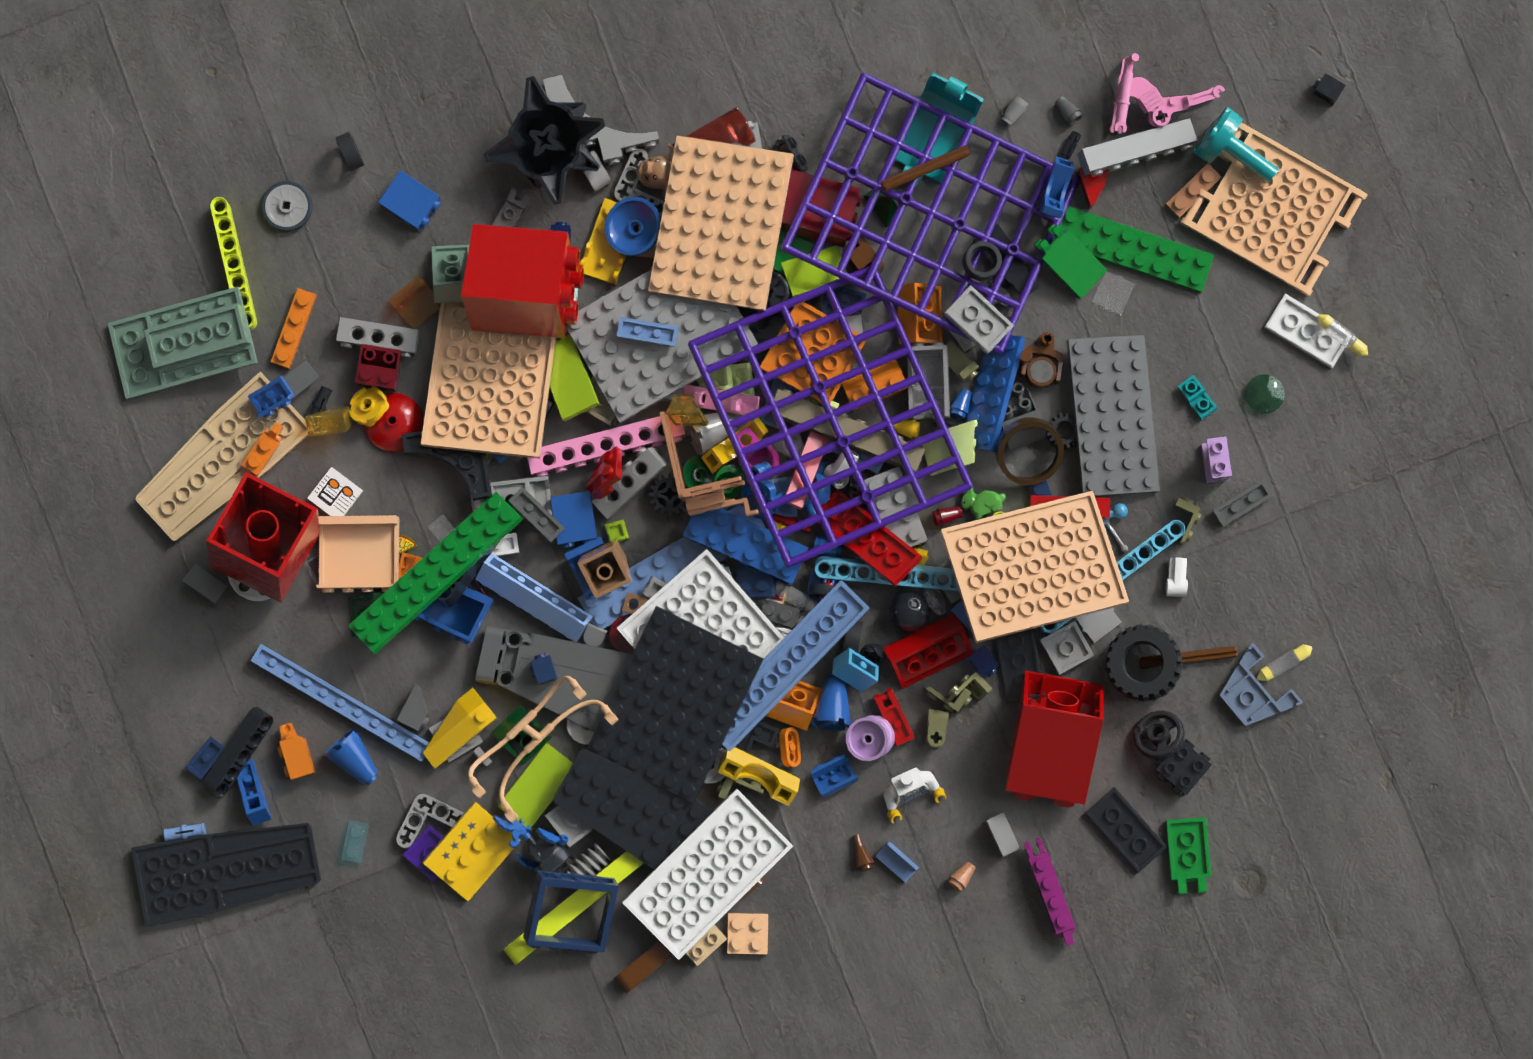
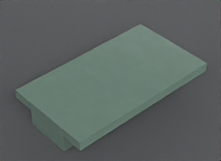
[108,287,258,400]

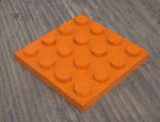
[760,302,866,403]

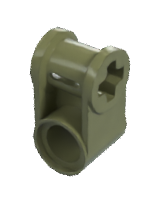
[926,709,949,748]

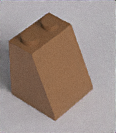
[578,539,632,599]

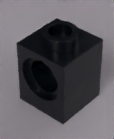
[1313,73,1346,105]

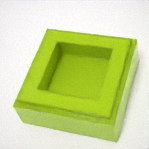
[605,519,629,542]

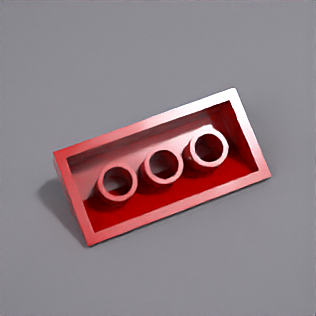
[883,613,974,689]

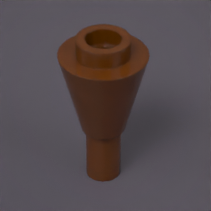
[852,834,875,872]

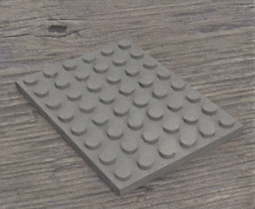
[567,269,758,423]

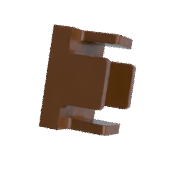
[841,236,884,281]

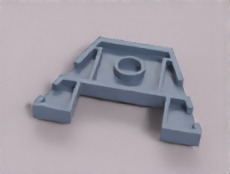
[1219,643,1303,726]

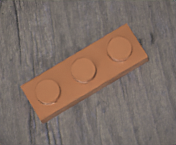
[1165,163,1221,218]

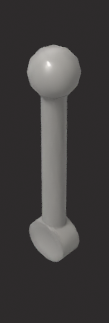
[1103,519,1128,553]

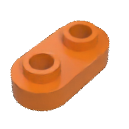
[779,727,801,768]

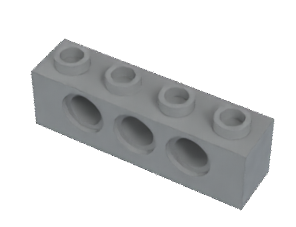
[336,317,420,358]
[591,447,668,519]

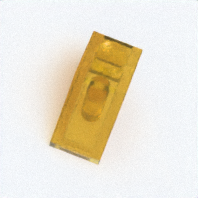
[666,394,709,426]
[305,406,353,436]

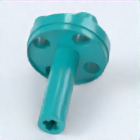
[1193,106,1279,183]

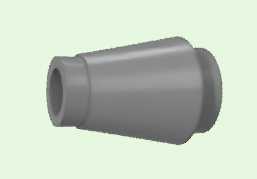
[1002,95,1029,125]

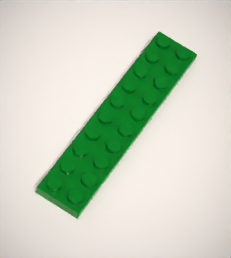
[348,492,523,654]

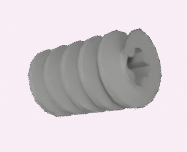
[567,843,610,876]

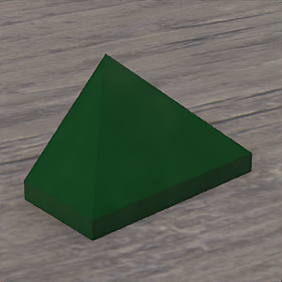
[863,189,897,228]

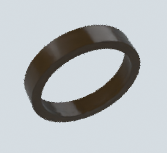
[995,417,1064,485]

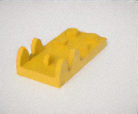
[580,198,637,285]

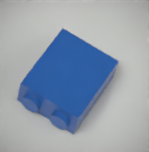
[378,170,441,231]
[550,491,598,549]

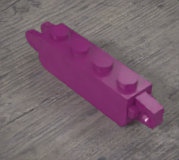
[1024,837,1075,946]

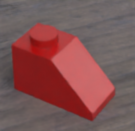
[1077,167,1109,209]

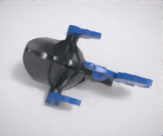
[493,815,574,873]

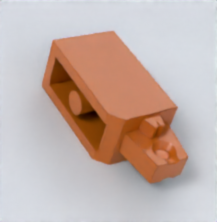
[278,723,316,780]

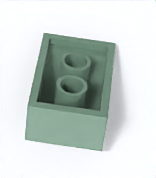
[432,244,470,303]

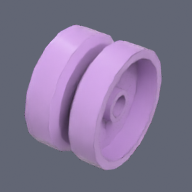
[846,715,895,761]

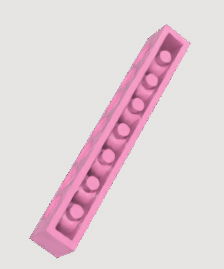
[527,411,686,477]

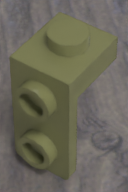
[938,341,979,382]
[1174,497,1201,545]
[946,672,993,703]
[925,685,972,713]
[716,777,764,800]

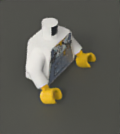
[884,768,947,824]

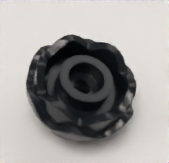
[860,643,884,664]

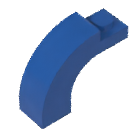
[1039,156,1074,218]

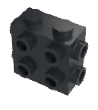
[1154,739,1212,796]

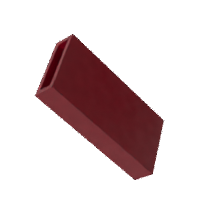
[780,169,863,247]

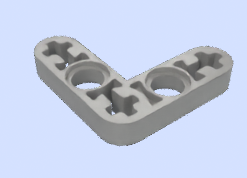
[614,149,664,218]
[396,794,464,848]

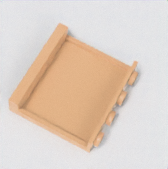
[317,515,399,593]

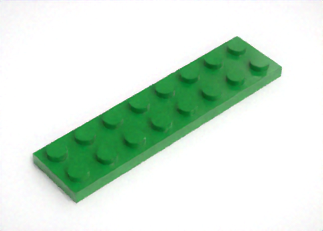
[1053,206,1214,293]

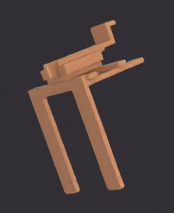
[660,411,759,517]

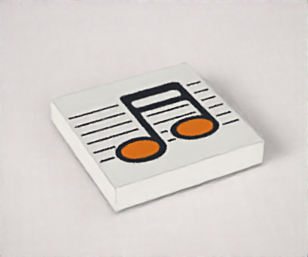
[308,467,363,516]

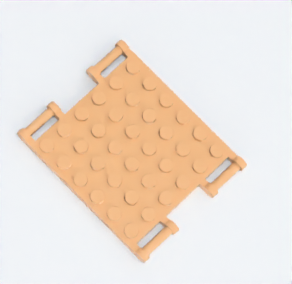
[1180,122,1367,296]

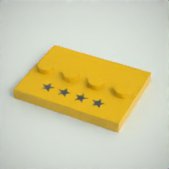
[422,802,521,901]

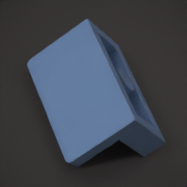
[875,841,919,883]

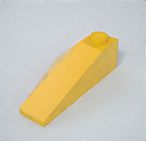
[423,688,498,769]

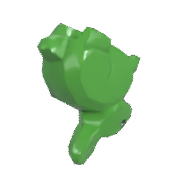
[960,483,1006,520]

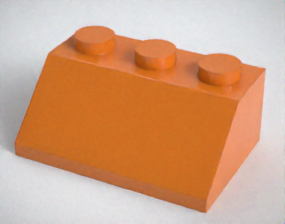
[898,283,943,346]
[841,360,908,413]
[766,681,822,731]

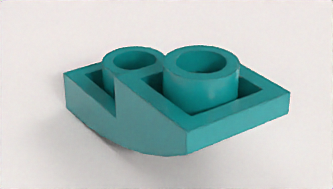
[1178,375,1218,421]

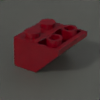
[355,344,401,392]

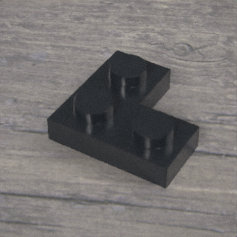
[735,721,780,753]

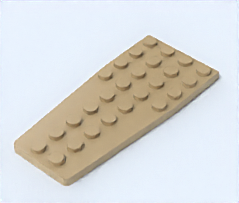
[136,371,314,541]

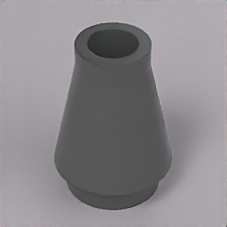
[1055,96,1083,125]

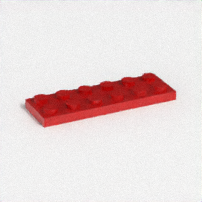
[816,489,923,586]

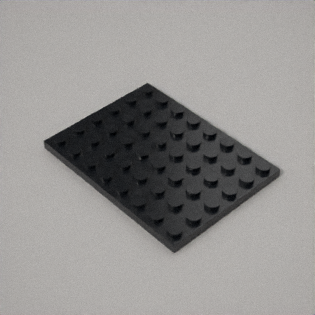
[586,606,764,803]

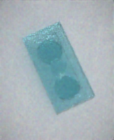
[341,820,369,863]

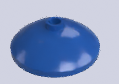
[605,197,661,256]

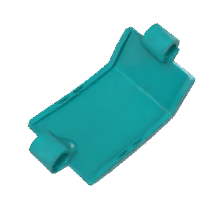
[895,72,984,188]

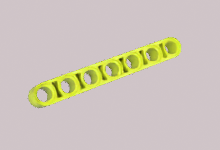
[210,197,257,331]

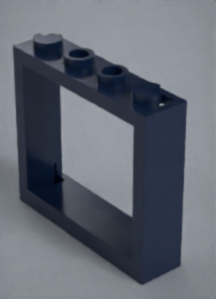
[523,870,619,954]

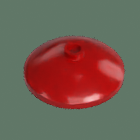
[365,393,424,452]

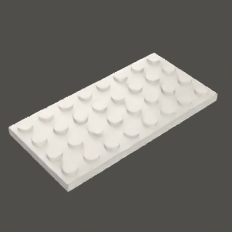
[622,789,793,960]

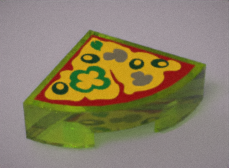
[399,535,418,555]

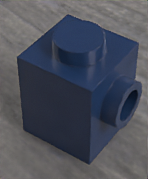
[529,653,558,685]

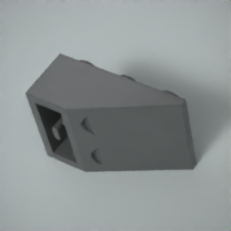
[1001,379,1047,451]

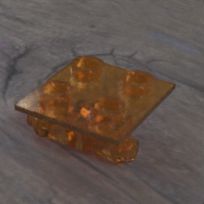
[389,275,441,329]

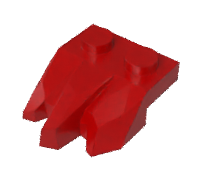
[585,446,622,499]

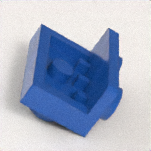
[248,375,295,419]
[810,754,858,798]

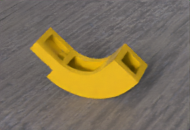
[701,418,769,474]

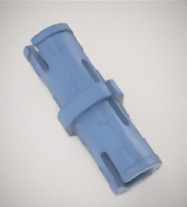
[164,823,206,841]

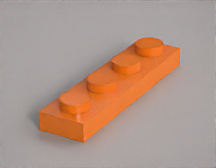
[271,288,317,369]

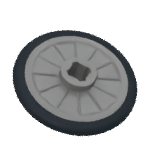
[261,181,313,232]

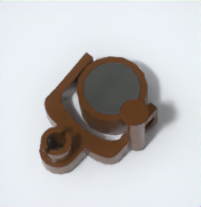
[1018,332,1064,389]

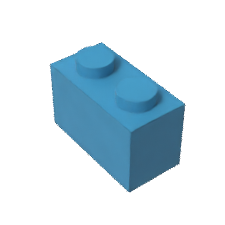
[832,648,879,692]

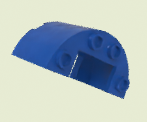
[414,588,494,646]

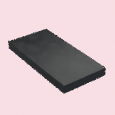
[994,629,1046,703]
[1084,787,1168,873]

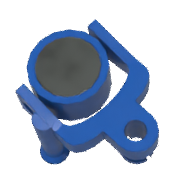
[741,461,787,519]

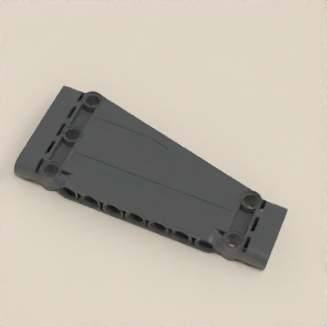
[475,625,632,732]

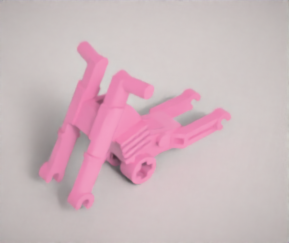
[1109,53,1225,134]

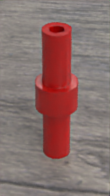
[773,513,813,534]

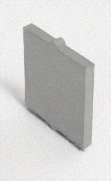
[1075,608,1122,643]

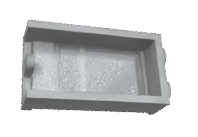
[908,342,950,420]

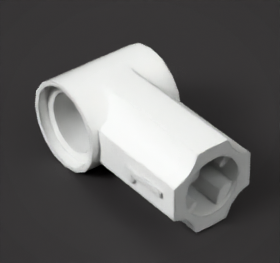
[823,449,859,489]
[1166,557,1188,597]

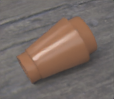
[948,861,976,892]

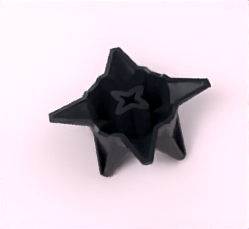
[484,76,606,205]

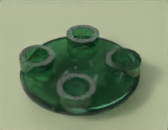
[1245,374,1285,414]

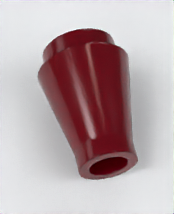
[932,506,963,527]

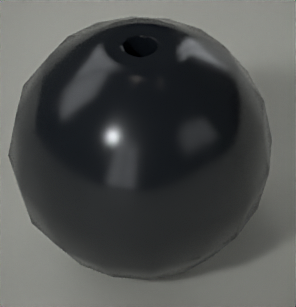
[890,592,930,633]

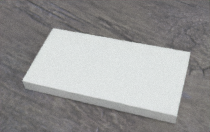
[1264,294,1353,369]

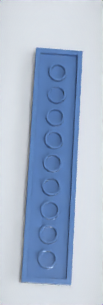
[578,505,767,629]
[723,580,870,752]

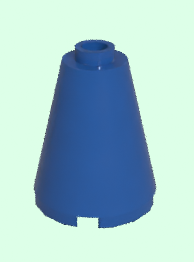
[811,674,851,731]
[324,729,378,785]

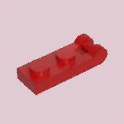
[873,688,915,746]

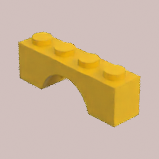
[718,748,800,806]

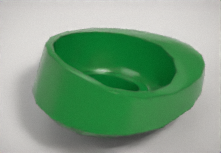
[711,464,744,500]

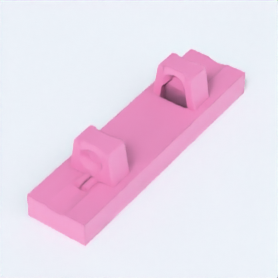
[682,384,760,415]

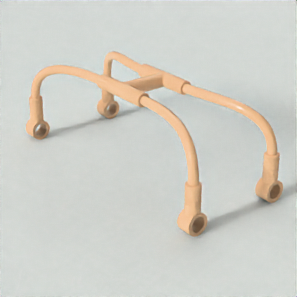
[468,676,619,823]

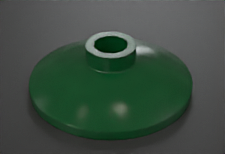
[682,455,717,488]

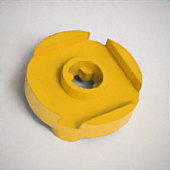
[349,387,389,427]

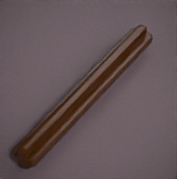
[880,146,970,192]
[1139,646,1238,669]

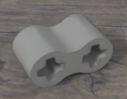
[583,150,612,192]

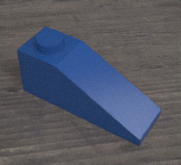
[237,759,272,826]

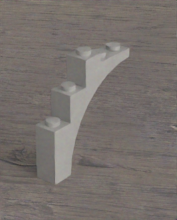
[543,75,660,165]

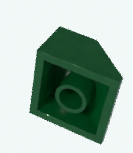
[492,705,552,765]

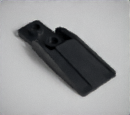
[973,224,1038,295]

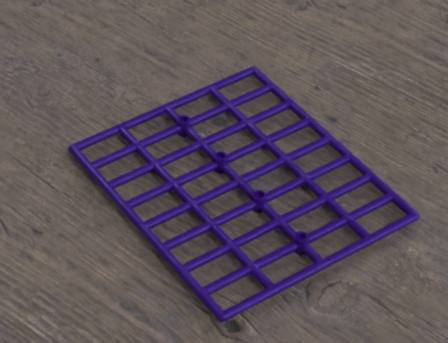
[781,73,1080,354]
[688,265,973,568]

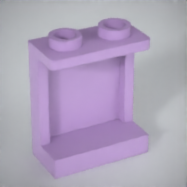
[1201,436,1232,484]

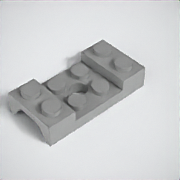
[469,476,553,519]

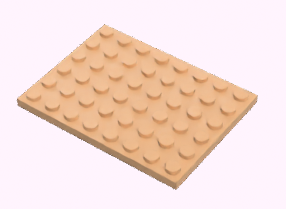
[648,136,794,311]
[421,302,556,459]
[940,491,1129,643]

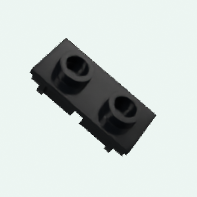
[775,135,808,172]

